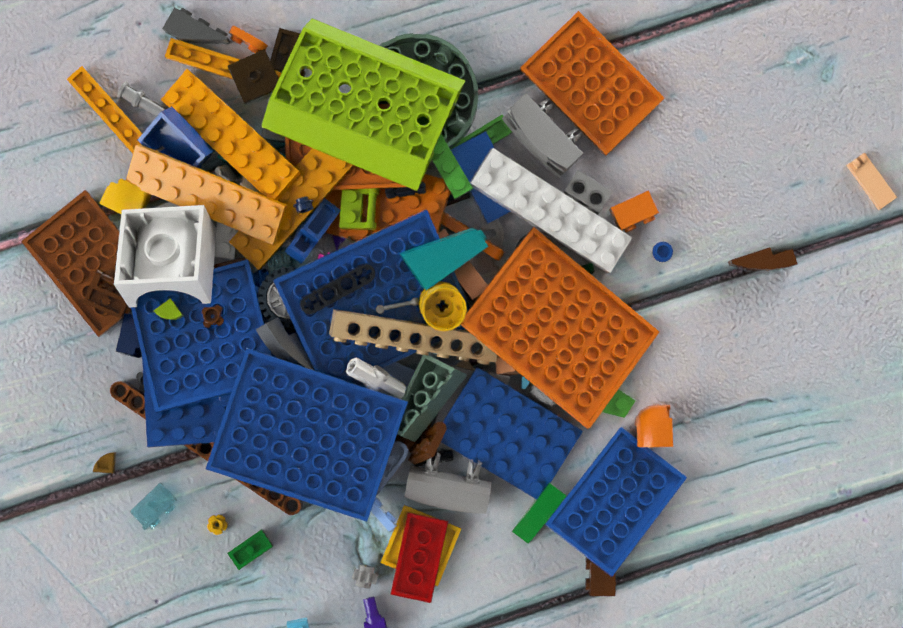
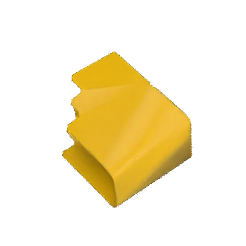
[100,178,152,214]

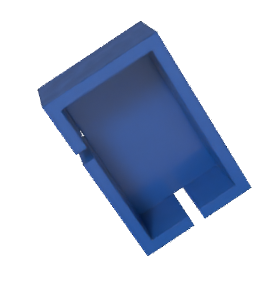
[138,107,215,169]

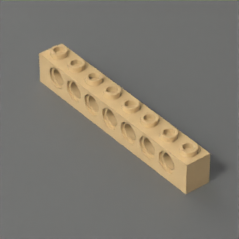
[329,309,497,365]

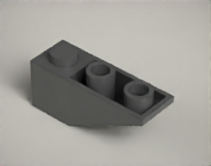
[162,7,231,44]

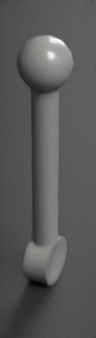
[376,298,419,314]

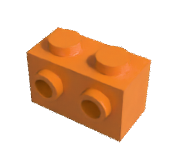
[609,190,659,233]

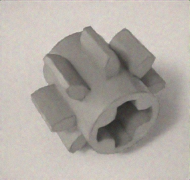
[352,564,378,589]

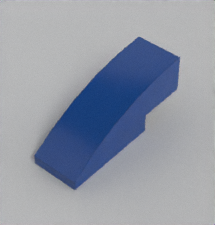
[285,199,341,264]

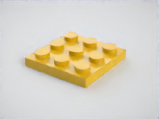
[380,504,461,586]

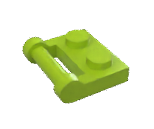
[339,188,379,230]

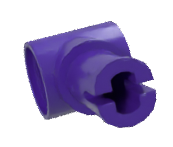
[363,596,387,628]

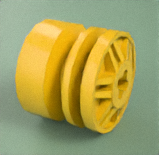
[419,281,467,332]

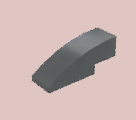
[256,317,314,370]

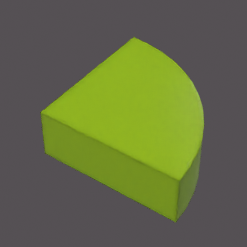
[153,298,183,320]

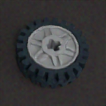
[258,267,297,330]

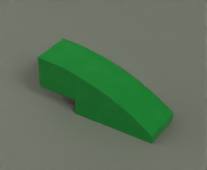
[512,483,567,544]

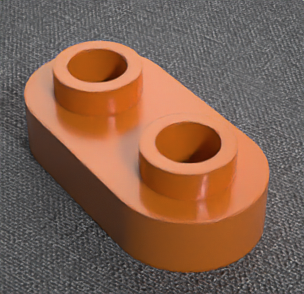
[228,26,268,53]

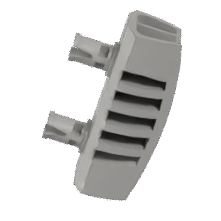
[502,93,583,178]
[404,452,492,513]

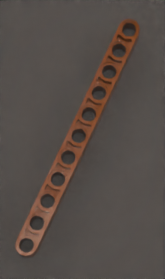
[110,381,303,515]

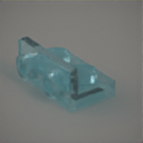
[130,483,178,530]

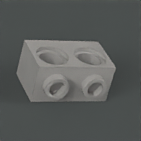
[564,170,612,215]

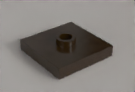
[227,49,279,104]

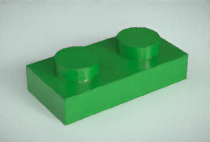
[227,529,274,570]

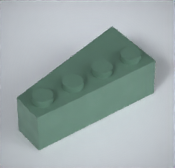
[397,355,467,442]

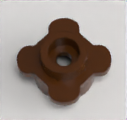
[202,305,224,328]

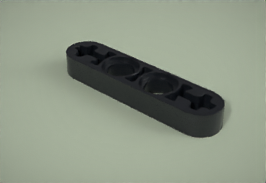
[299,263,375,314]

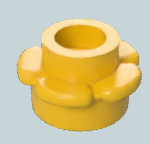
[207,514,228,535]

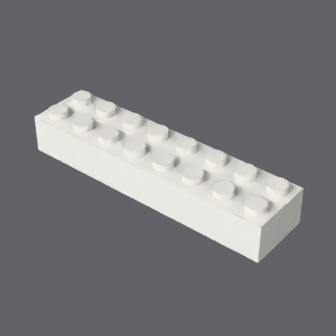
[470,148,632,273]

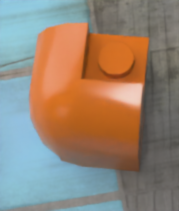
[635,404,673,447]

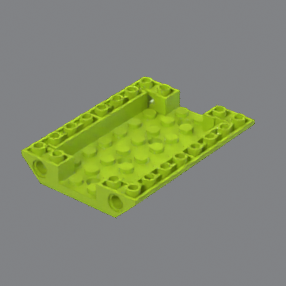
[262,18,465,191]

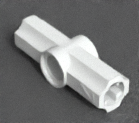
[346,357,406,399]

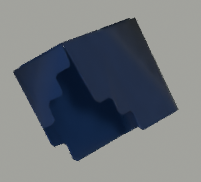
[116,313,142,358]

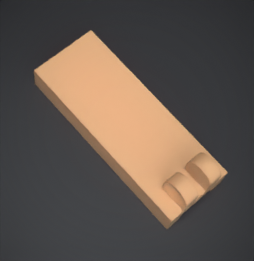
[846,153,897,210]

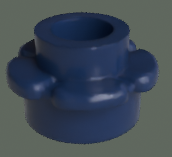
[293,197,314,214]

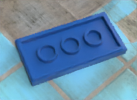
[451,131,510,224]

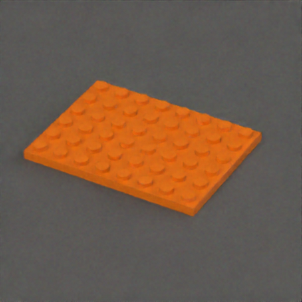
[460,227,659,429]

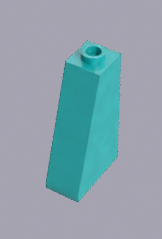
[400,228,488,291]

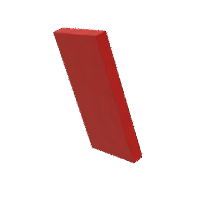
[390,512,448,603]

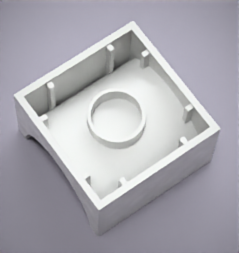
[114,205,217,308]

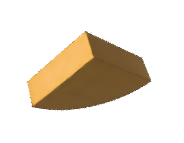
[93,452,116,473]

